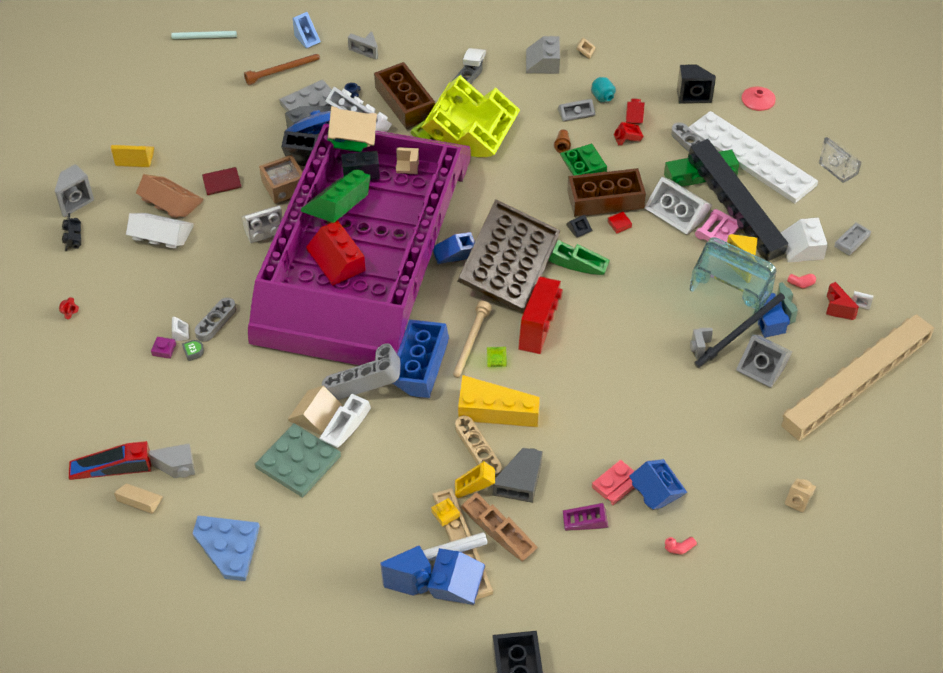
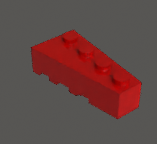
[518,276,563,354]

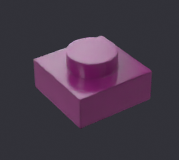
[151,336,176,359]

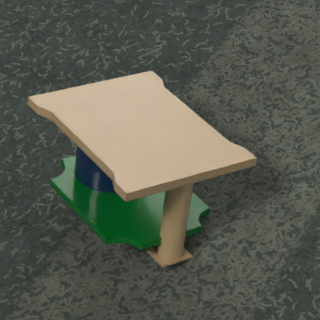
[327,106,377,152]

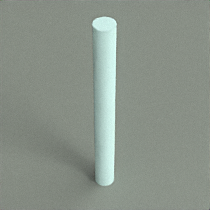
[171,31,237,39]

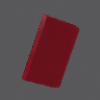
[202,167,242,195]

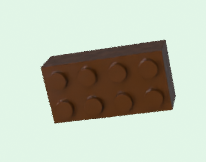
[374,62,435,128]
[567,168,646,217]

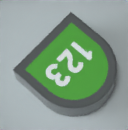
[182,340,204,361]

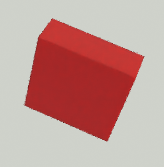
[607,212,632,234]

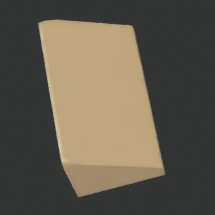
[114,483,163,514]

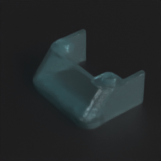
[690,237,777,313]

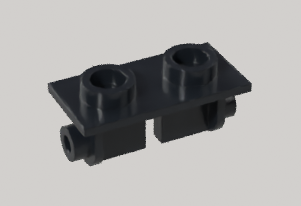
[62,213,81,251]

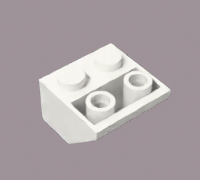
[242,206,282,244]

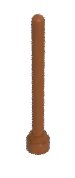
[244,54,320,85]

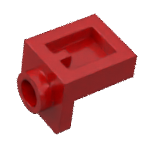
[614,122,644,146]

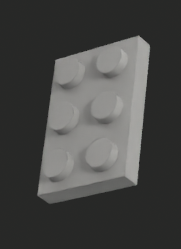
[279,79,332,112]

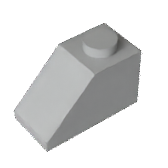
[149,444,195,478]

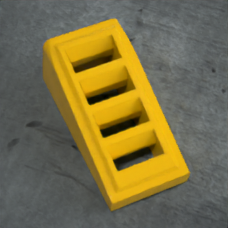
[455,461,495,498]

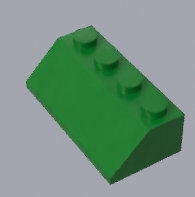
[301,170,370,223]

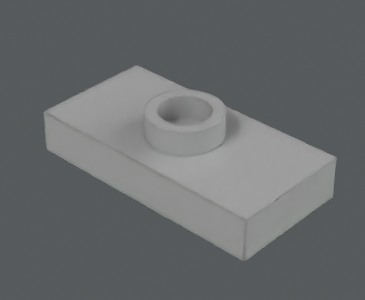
[834,222,871,256]

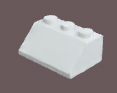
[645,177,712,235]
[126,213,194,248]

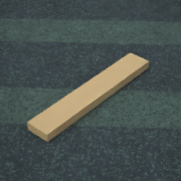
[433,488,493,600]

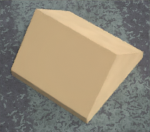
[288,386,342,435]

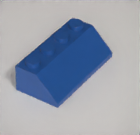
[392,319,449,398]

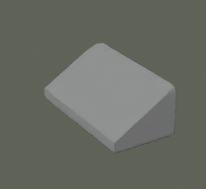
[558,99,596,121]

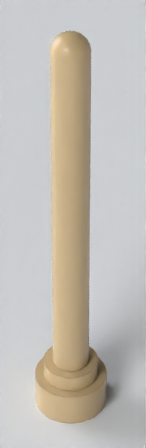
[453,301,492,377]

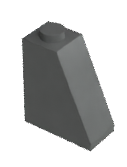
[492,448,543,503]

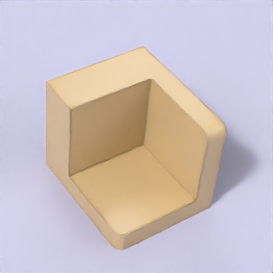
[396,148,419,174]

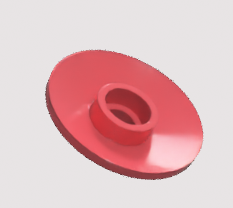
[742,86,776,111]

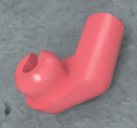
[787,274,816,289]
[665,537,697,555]

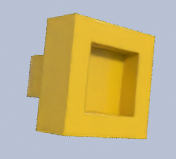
[431,498,460,527]

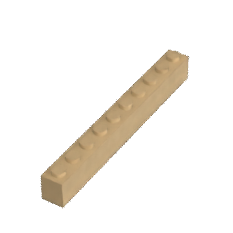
[781,314,934,441]

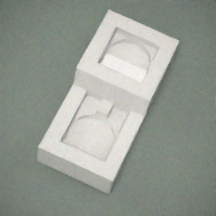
[463,48,486,67]

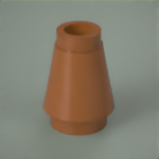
[554,129,571,153]

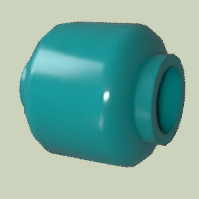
[591,77,616,102]

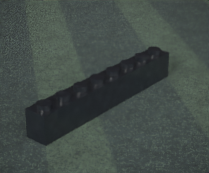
[688,139,789,262]

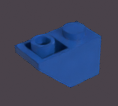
[433,232,475,264]
[758,293,790,338]

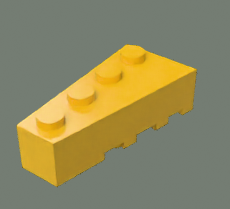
[458,375,540,427]

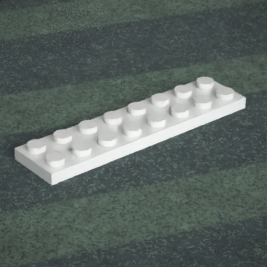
[689,111,818,204]

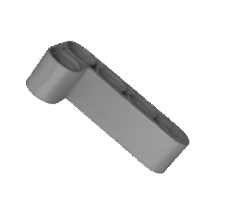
[322,344,400,400]

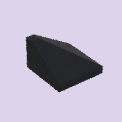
[566,215,593,238]

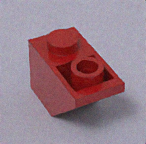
[626,98,645,124]

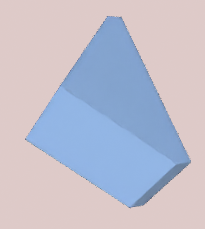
[292,12,321,48]

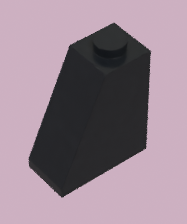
[281,131,319,166]

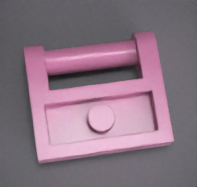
[695,209,740,249]

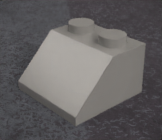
[526,36,560,74]
[55,164,94,217]
[736,335,793,387]

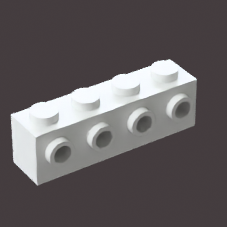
[325,87,392,132]

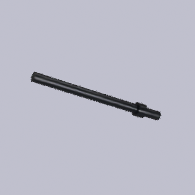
[694,293,785,368]

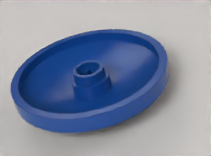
[285,110,331,135]

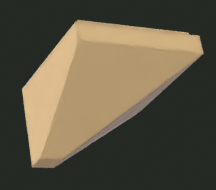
[576,38,596,59]

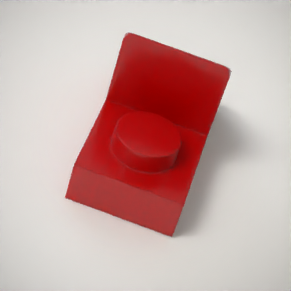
[826,282,859,320]

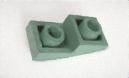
[777,282,798,325]

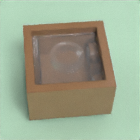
[259,155,303,204]

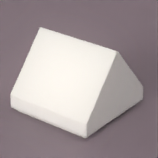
[172,317,189,341]

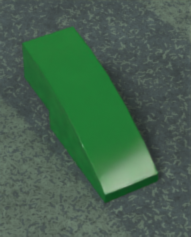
[548,240,610,275]

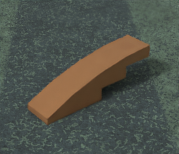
[461,492,538,562]

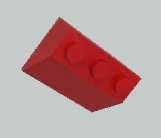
[306,220,366,286]

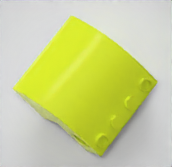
[421,75,520,157]

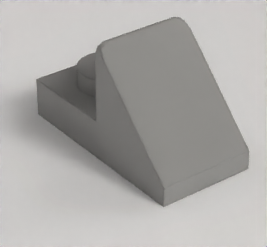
[348,31,378,60]

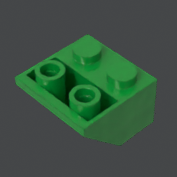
[560,143,607,176]

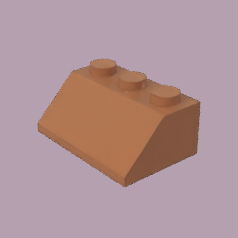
[136,174,204,218]

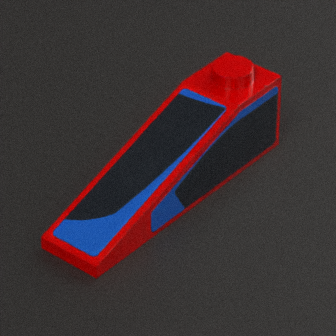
[69,441,151,480]

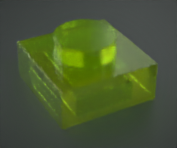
[487,347,507,367]

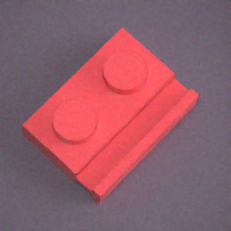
[592,460,634,505]

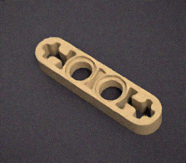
[455,416,502,478]

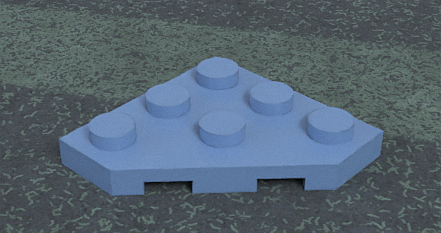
[193,516,260,581]

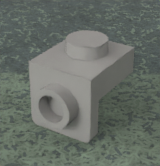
[690,328,713,359]

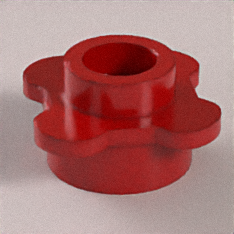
[59,297,79,319]

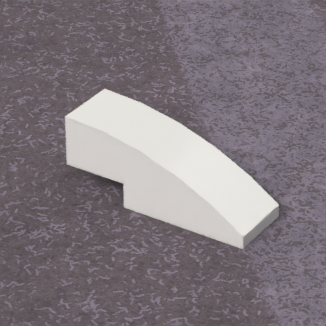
[320,394,371,448]

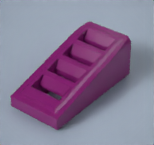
[563,503,608,531]

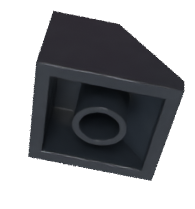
[677,64,716,104]
[341,151,380,180]

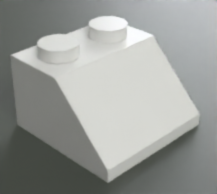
[781,218,828,263]

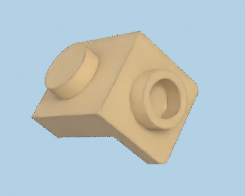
[785,478,816,512]

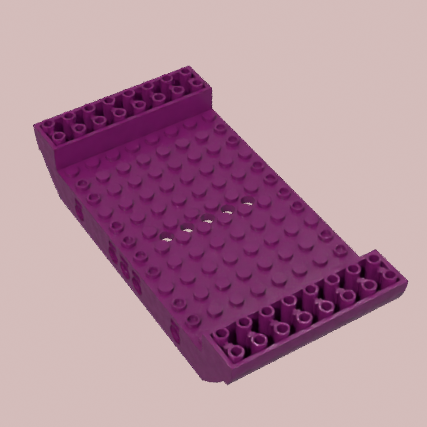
[248,123,471,366]

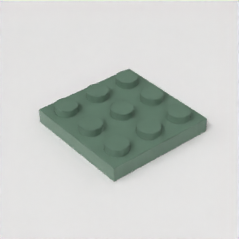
[255,423,341,498]

